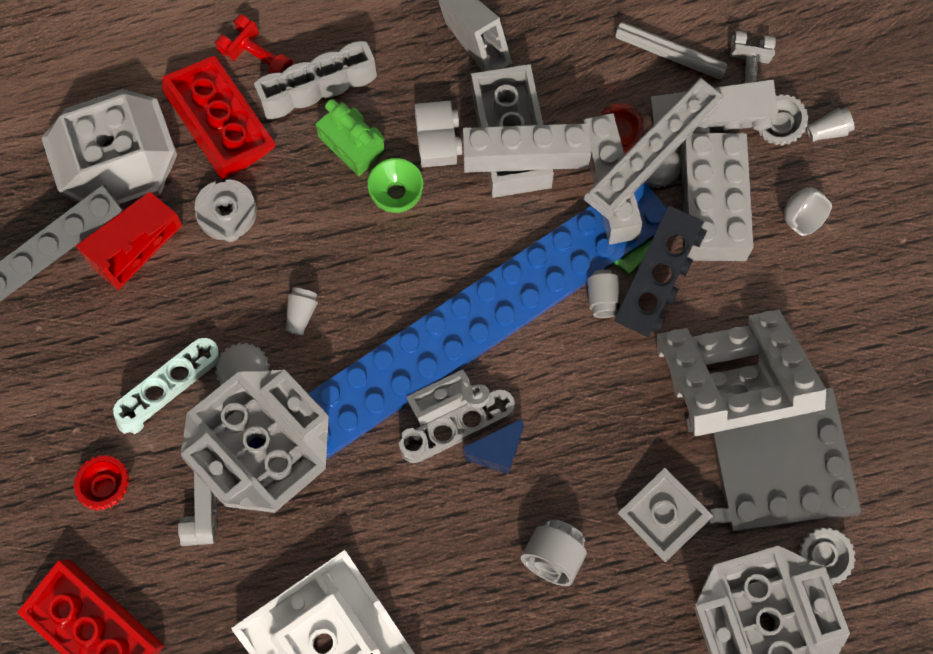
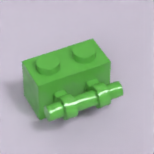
[315,99,385,176]

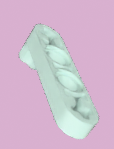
[113,338,219,434]

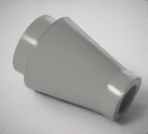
[806,108,855,142]
[285,288,318,336]

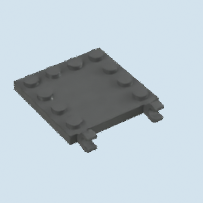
[686,387,862,533]

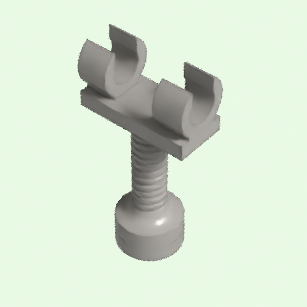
[730,30,776,83]

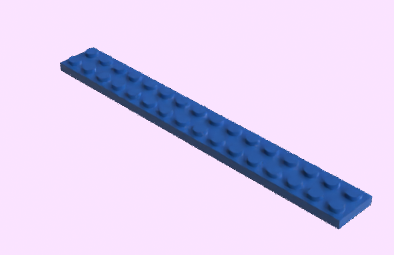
[248,182,667,459]

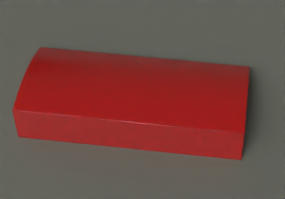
[162,55,276,180]
[17,559,165,654]

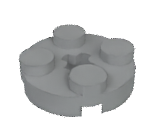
[194,179,258,242]

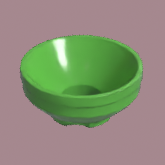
[368,158,423,213]

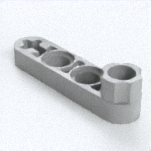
[398,390,515,463]
[178,472,217,546]

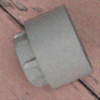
[521,520,587,586]

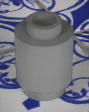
[587,270,621,318]

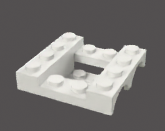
[231,550,415,654]

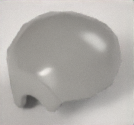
[784,187,832,236]

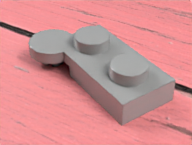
[406,370,491,426]

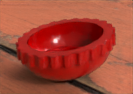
[73,455,130,511]

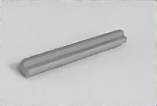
[615,22,727,79]

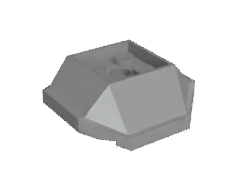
[41,89,177,208]
[181,369,329,513]
[694,546,850,654]

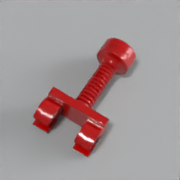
[214,14,294,74]

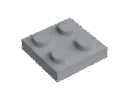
[618,468,713,562]

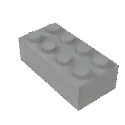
[471,64,554,198]
[680,133,753,261]

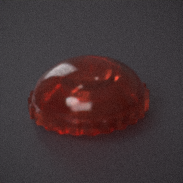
[599,103,645,153]

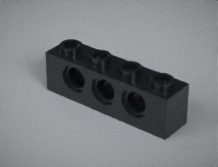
[614,206,707,338]

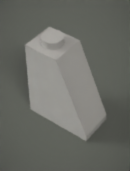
[439,0,512,72]

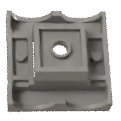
[657,310,826,436]

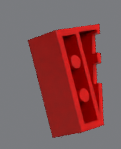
[76,192,182,291]

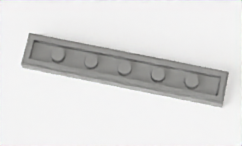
[584,78,724,219]

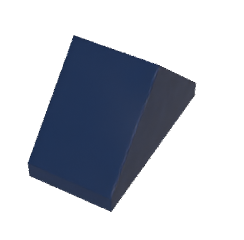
[463,419,524,474]

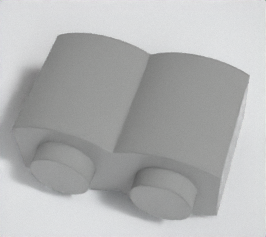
[415,101,462,168]

